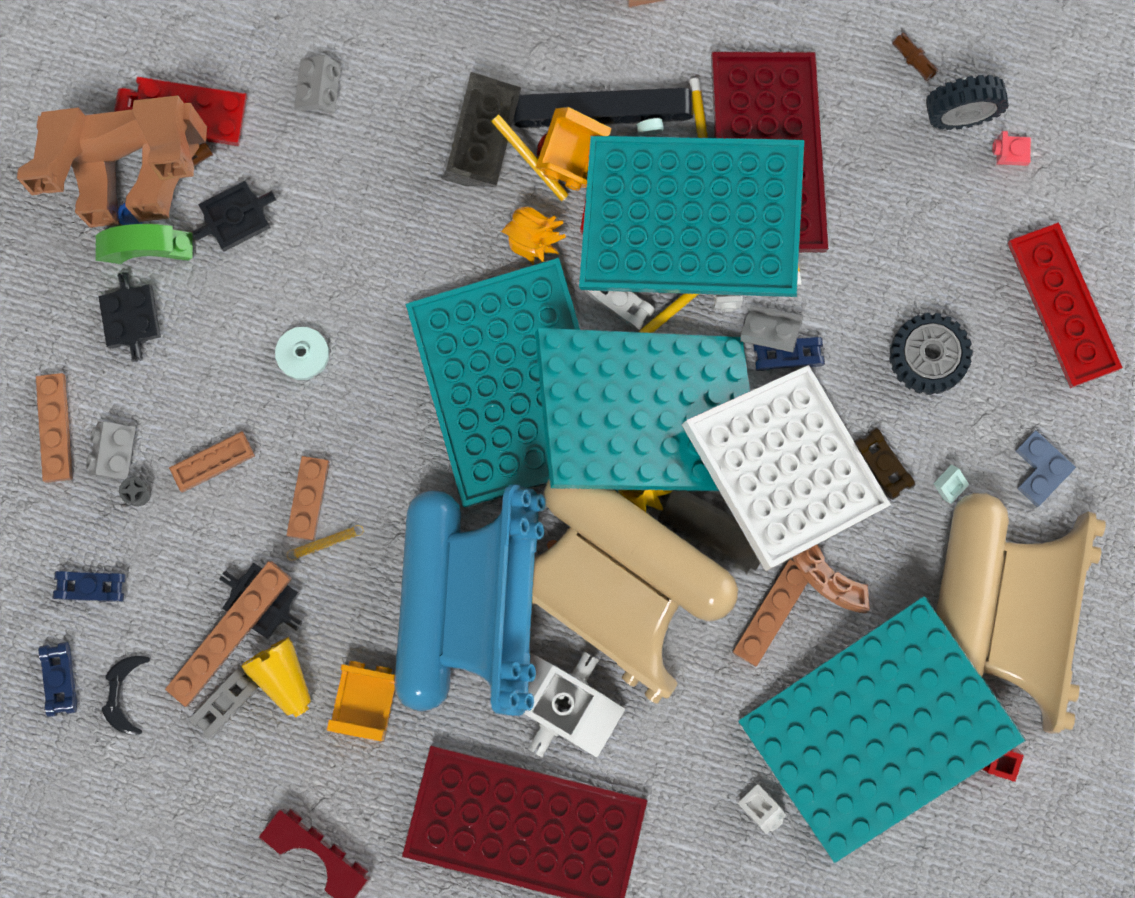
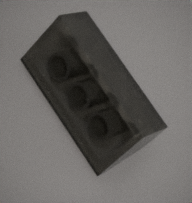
[441,72,521,187]
[658,490,760,575]

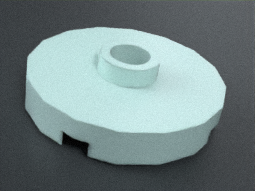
[275,327,329,380]

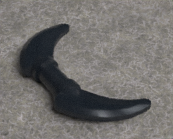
[102,656,150,735]

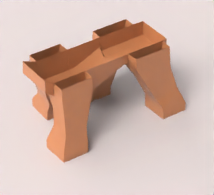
[17,96,207,228]

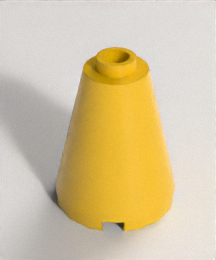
[242,637,311,717]

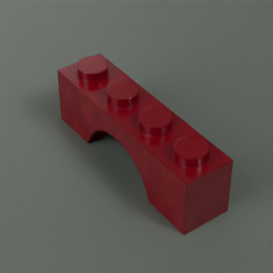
[259,808,371,898]

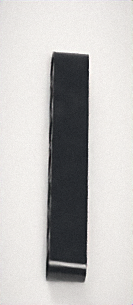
[512,88,694,128]

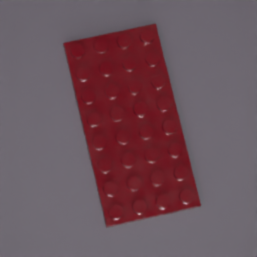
[711,52,829,253]
[402,746,648,898]

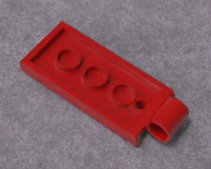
[114,77,247,146]

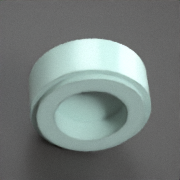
[636,118,664,137]

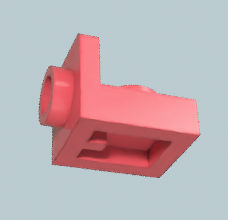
[992,131,1031,166]

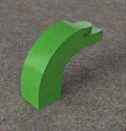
[96,224,193,264]

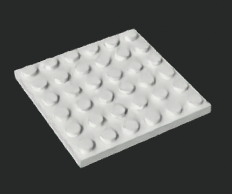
[682,365,891,571]

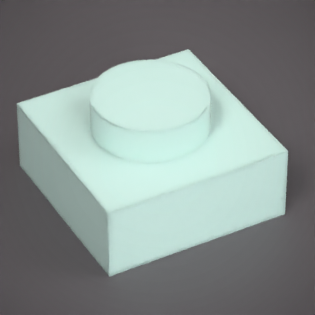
[934,464,969,504]

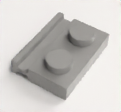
[741,305,803,352]

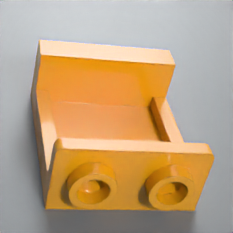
[535,107,611,191]
[326,660,395,742]

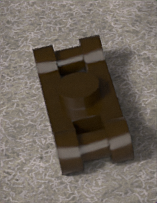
[854,427,916,500]

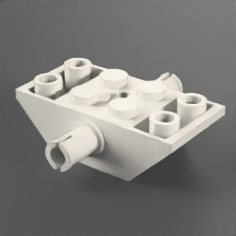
[524,652,625,758]

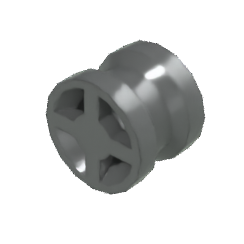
[119,477,151,507]

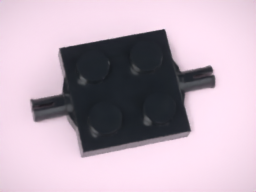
[191,181,277,252]
[98,272,161,362]
[219,563,303,639]

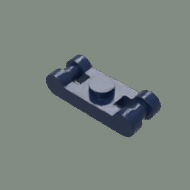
[753,337,825,371]
[52,571,126,602]
[38,642,77,717]

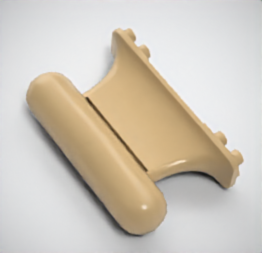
[532,478,738,704]
[936,493,1106,734]

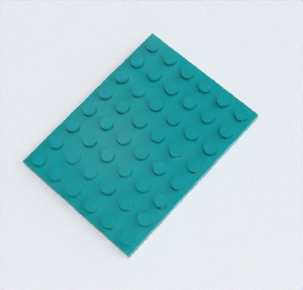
[579,136,804,297]
[406,258,580,508]
[535,328,750,491]
[738,596,1026,863]

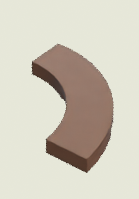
[792,544,870,614]

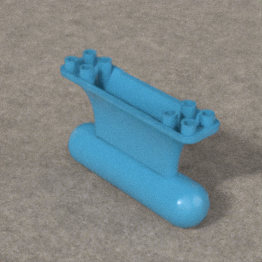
[394,485,546,716]

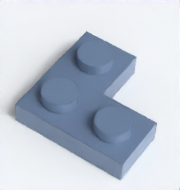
[1015,430,1076,507]

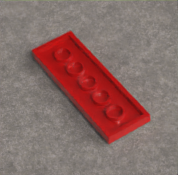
[1007,222,1123,389]

